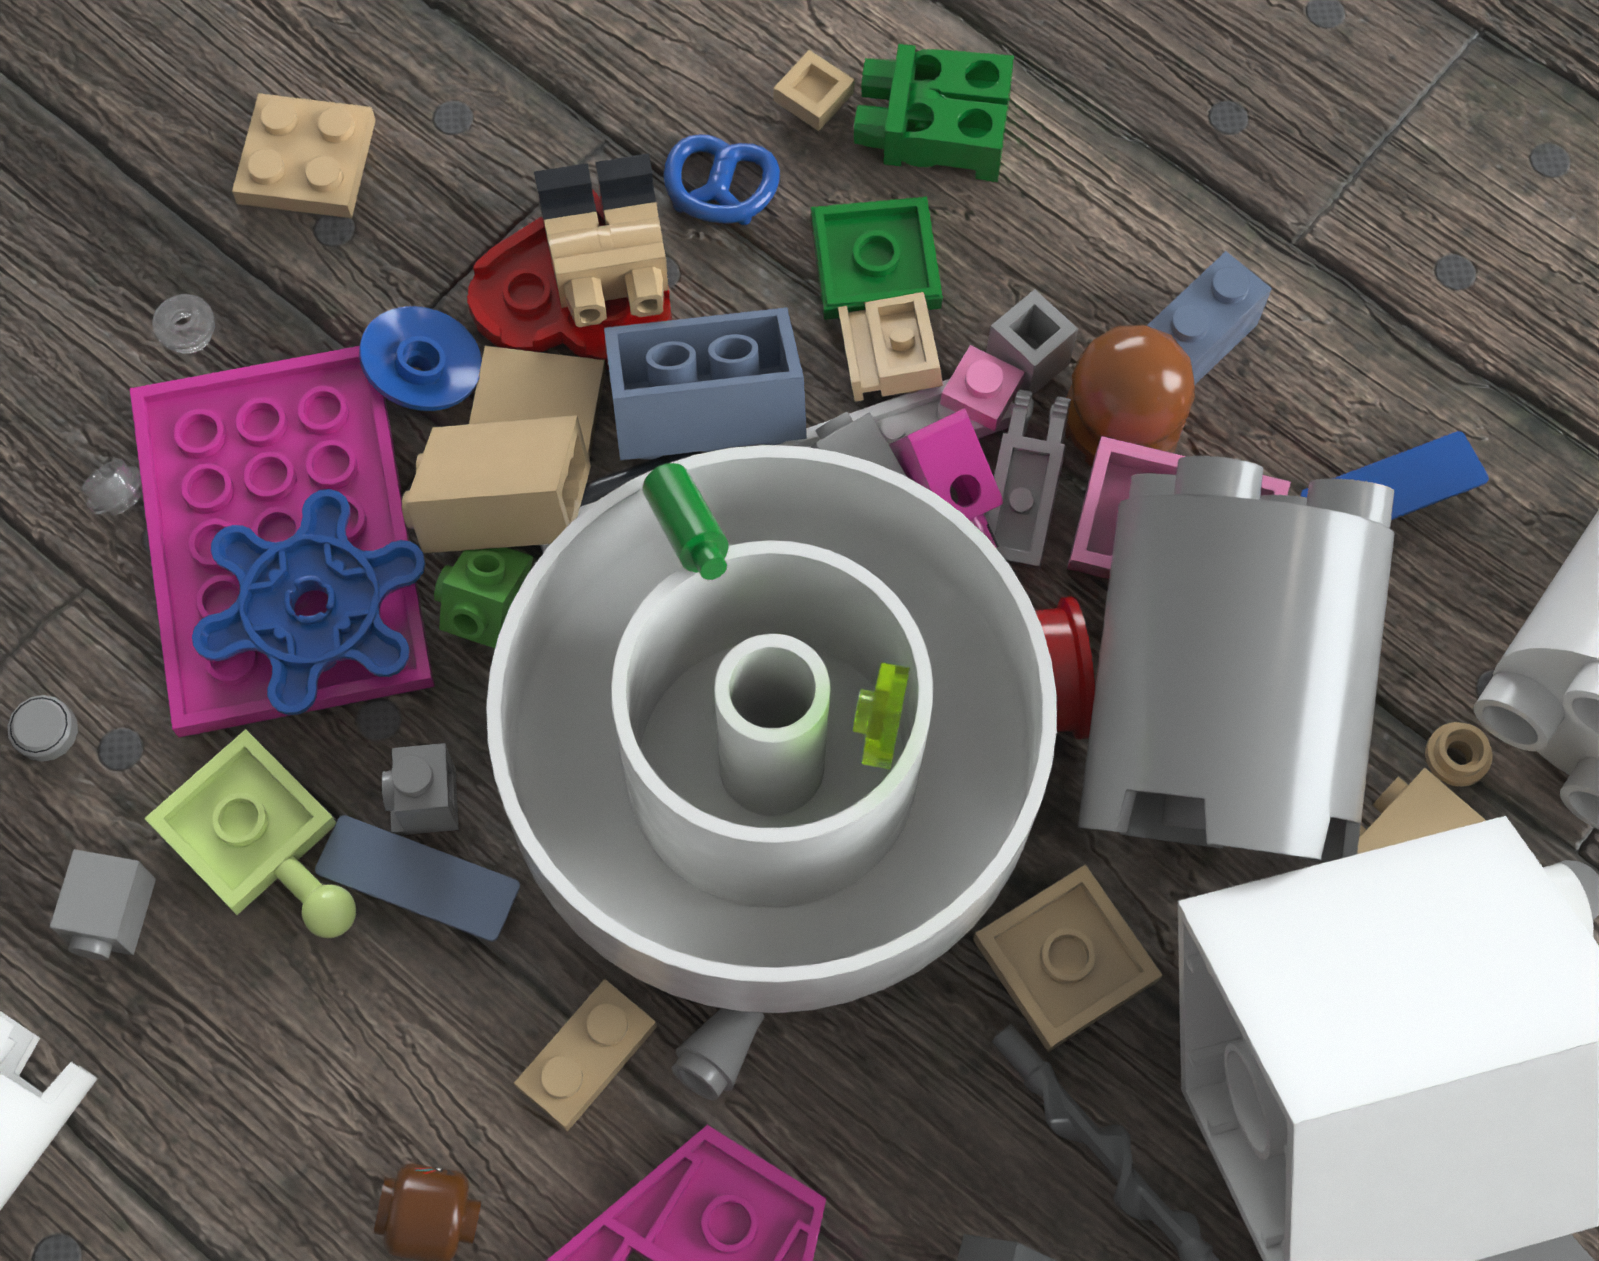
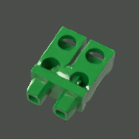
[854,44,1014,182]

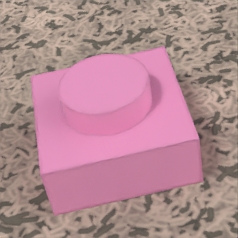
[940,345,1025,431]

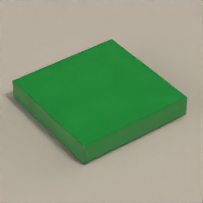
[810,196,943,320]

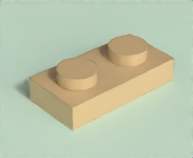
[514,979,657,1132]

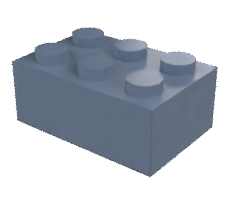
[604,307,807,460]

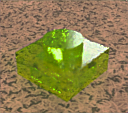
[853,662,910,770]

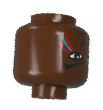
[373,1164,481,1261]

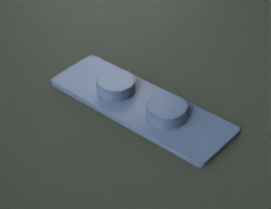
[315,815,520,942]

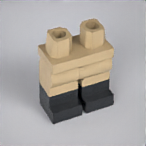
[534,153,669,327]

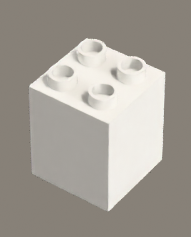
[1178,816,1599,1261]

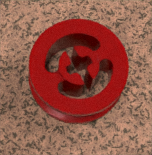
[1035,596,1095,740]

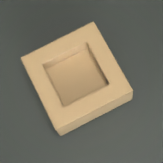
[774,50,855,131]

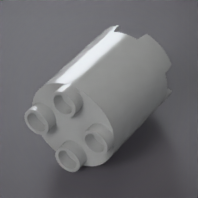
[1078,456,1394,862]

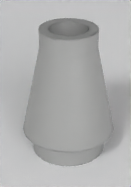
[672,1008,764,1100]

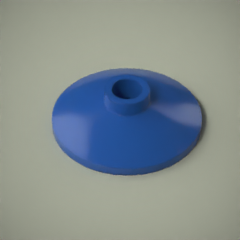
[359,306,482,411]

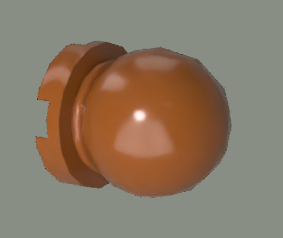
[1065,325,1195,467]

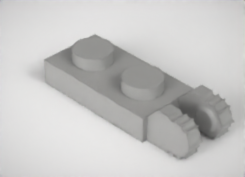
[986,390,1071,570]

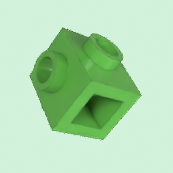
[434,547,532,648]

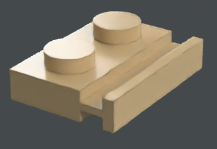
[838,292,943,402]

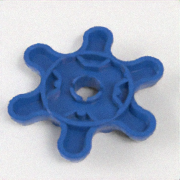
[192,489,426,715]

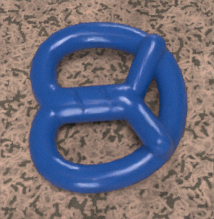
[664,134,780,225]

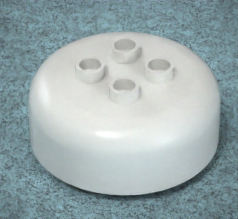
[486,445,1057,1013]

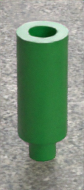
[642,463,729,580]

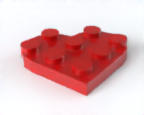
[467,189,672,370]

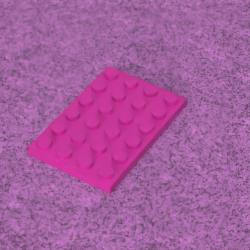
[130,346,435,738]

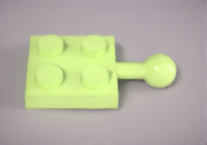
[144,729,356,938]

